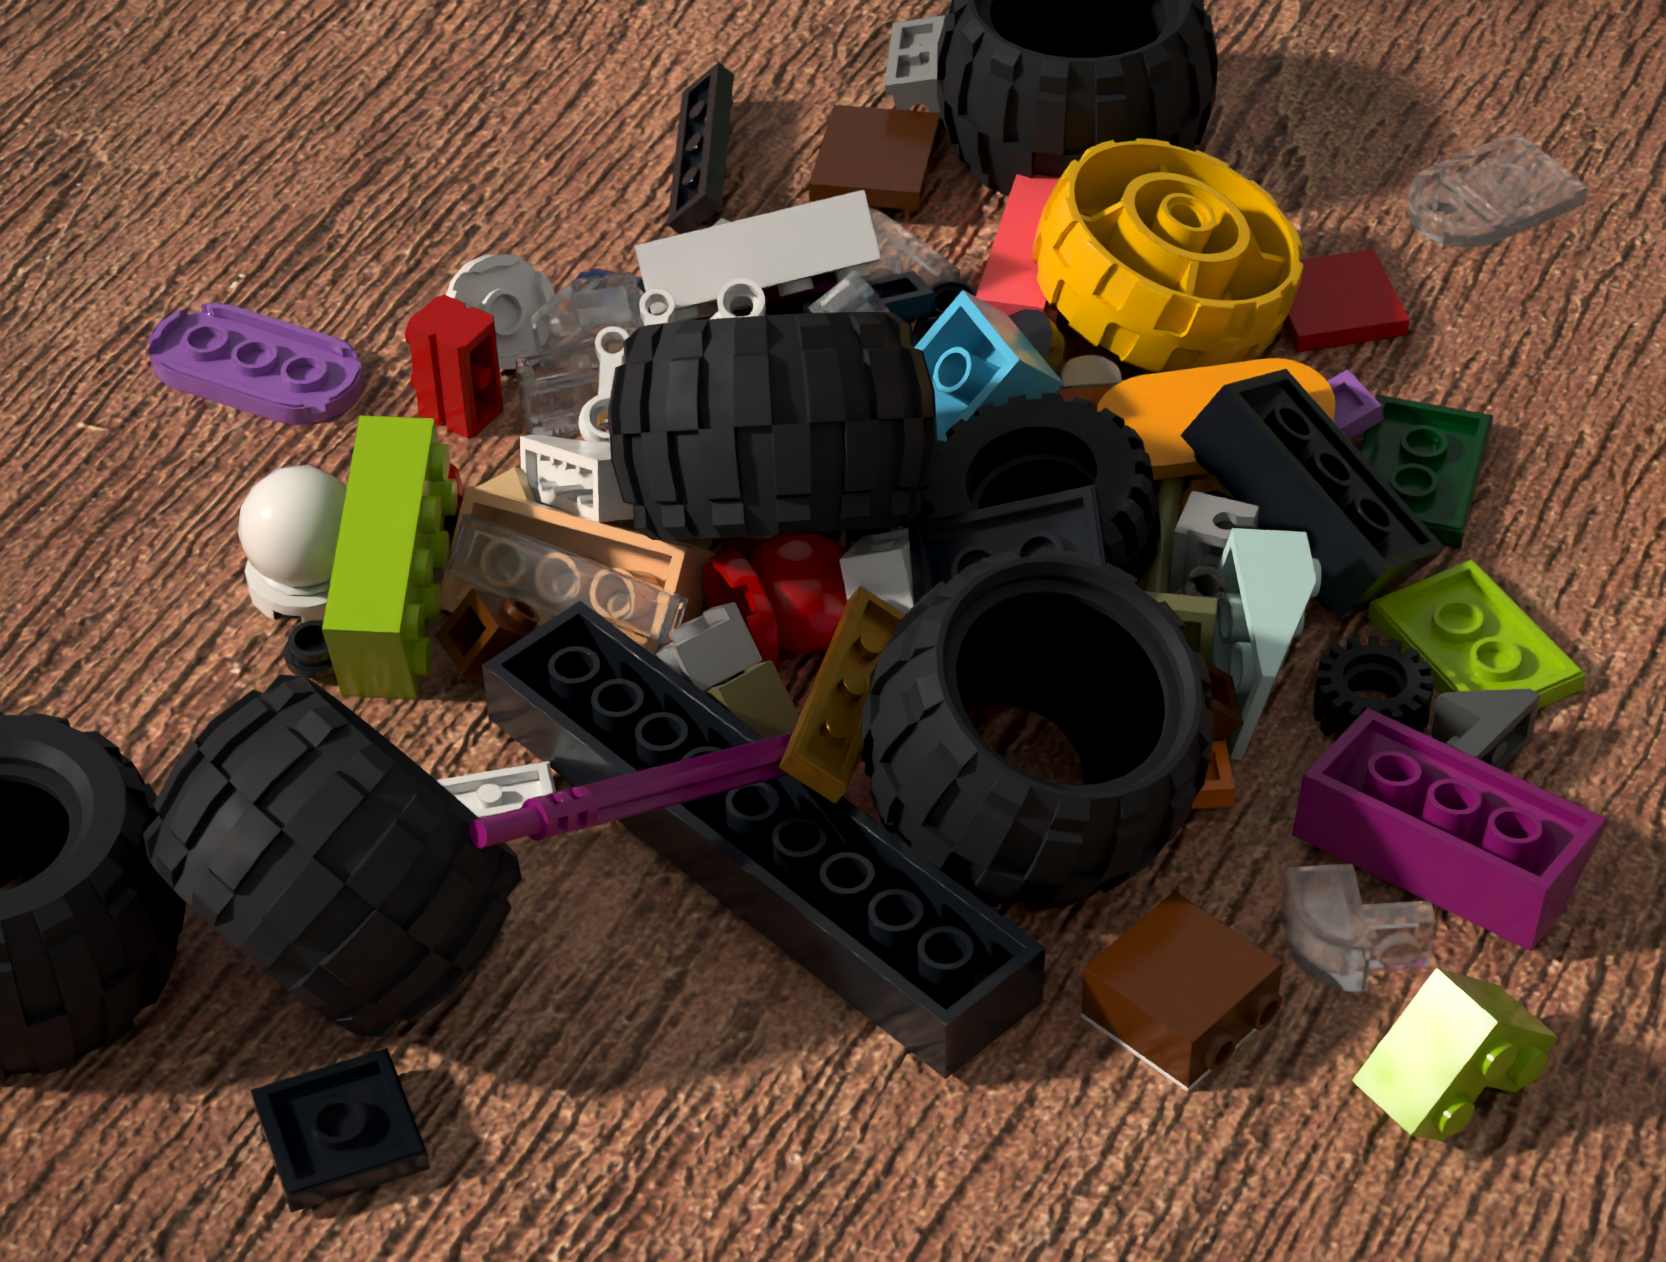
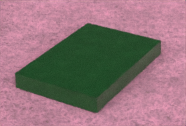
[1360,395,1493,549]

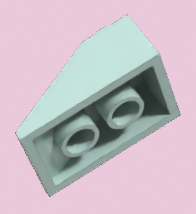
[1207,528,1321,760]

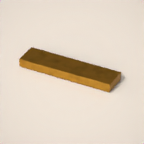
[779,586,905,803]

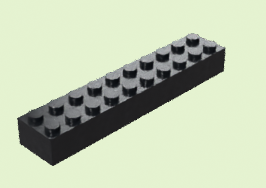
[482,601,1045,1079]

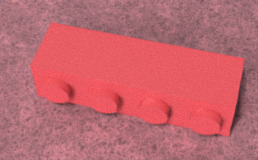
[976,174,1062,330]

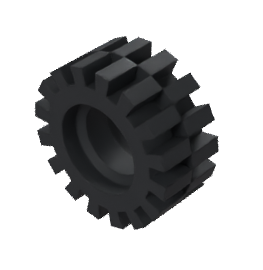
[1313,636,1434,741]

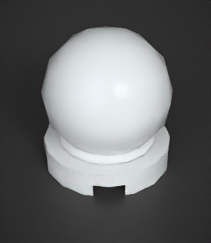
[238,465,347,623]

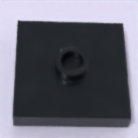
[251,1048,430,1213]

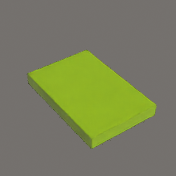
[1368,559,1586,709]

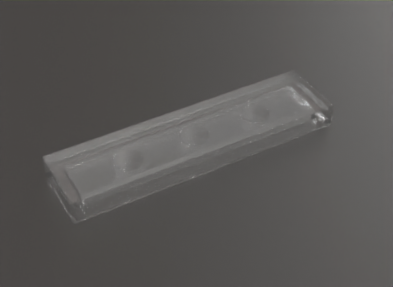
[445,514,689,655]

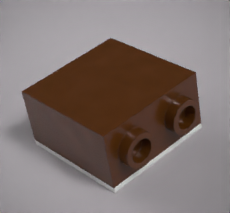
[1081,890,1282,1092]

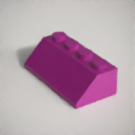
[1292,708,1606,951]

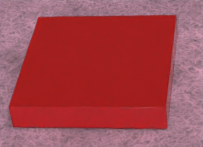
[1284,249,1410,352]

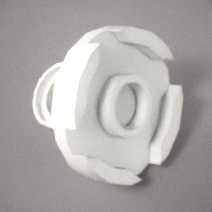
[446,254,557,369]

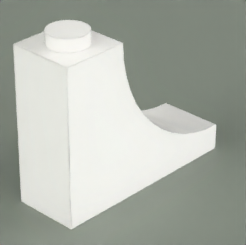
[520,434,634,522]

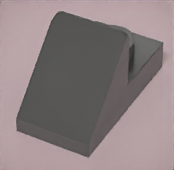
[1431,689,1540,770]

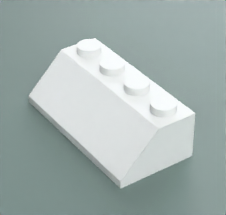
[634,190,881,322]

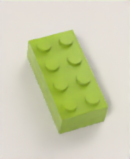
[322,415,458,699]

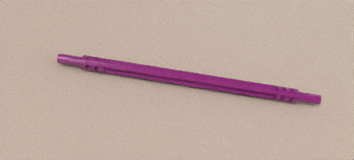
[469,704,1015,848]

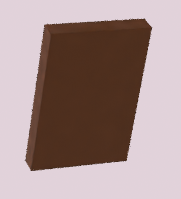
[809,105,941,210]

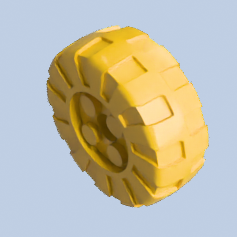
[1032,138,1304,373]

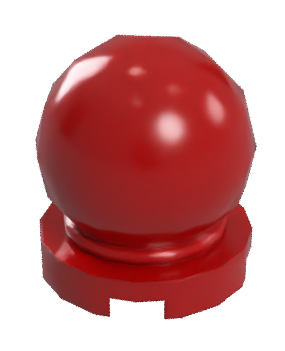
[702,533,848,666]

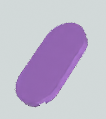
[149,303,365,425]

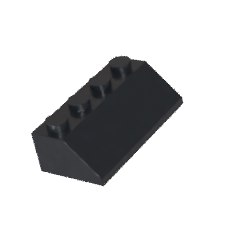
[1180,369,1445,619]

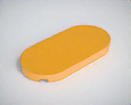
[1097,358,1335,480]

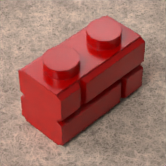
[405,295,503,438]

